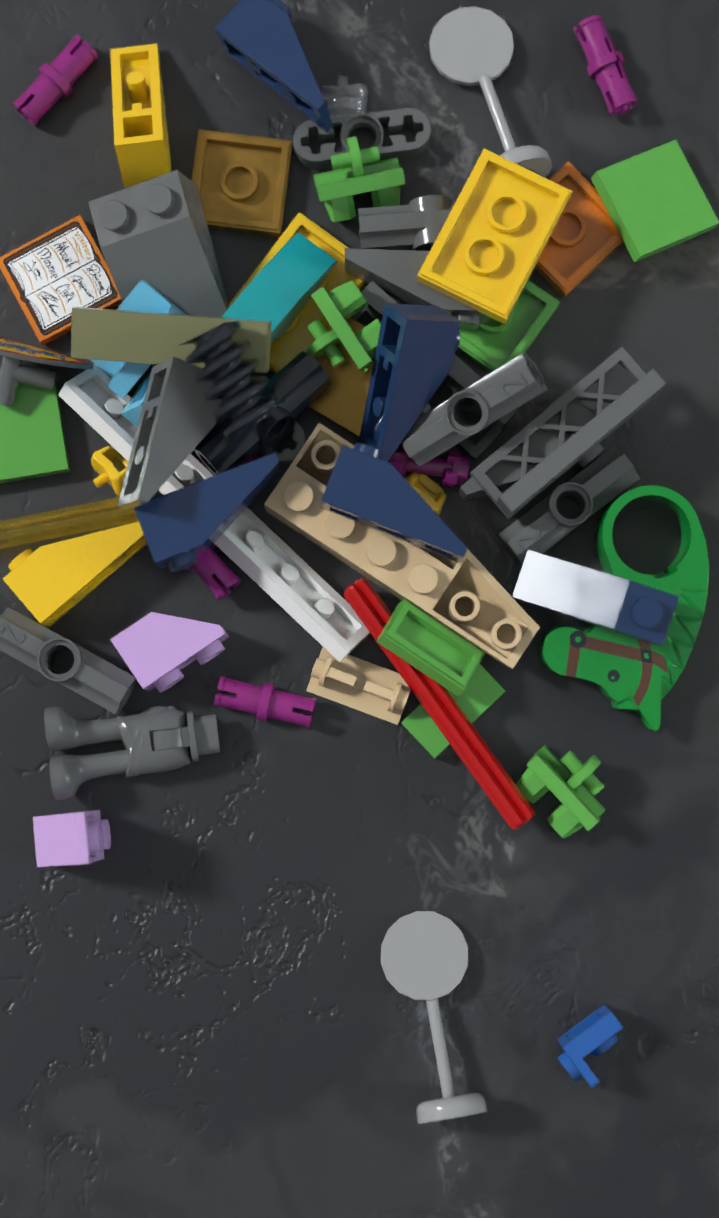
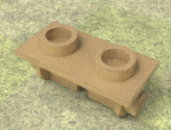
[306,647,411,725]

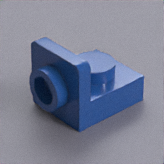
[557,1004,623,1088]

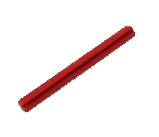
[344,578,535,829]

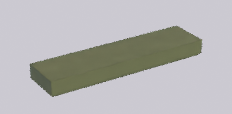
[71,307,271,373]

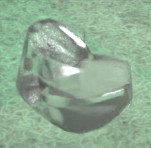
[319,76,369,119]

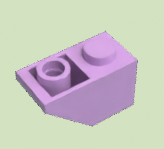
[110,612,229,693]
[33,810,111,867]

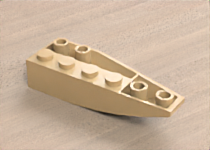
[264,423,540,669]

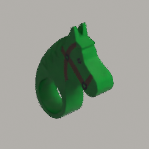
[538,485,709,731]

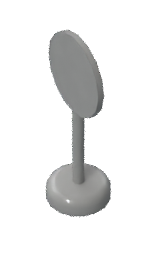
[429,6,553,178]
[380,911,487,1124]

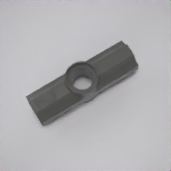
[358,195,456,251]
[401,352,547,467]
[497,446,640,566]
[0,607,137,715]

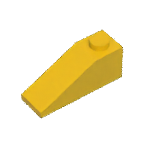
[110,44,171,189]
[2,521,147,627]

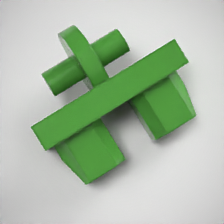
[313,136,405,222]
[306,280,381,374]
[516,745,605,838]

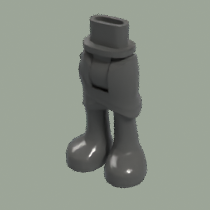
[44,706,220,800]

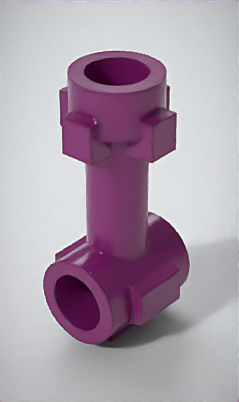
[388,443,469,487]

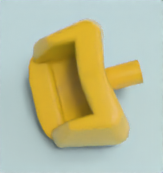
[91,446,128,497]
[405,472,447,516]

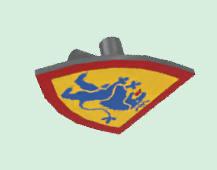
[0,337,93,407]

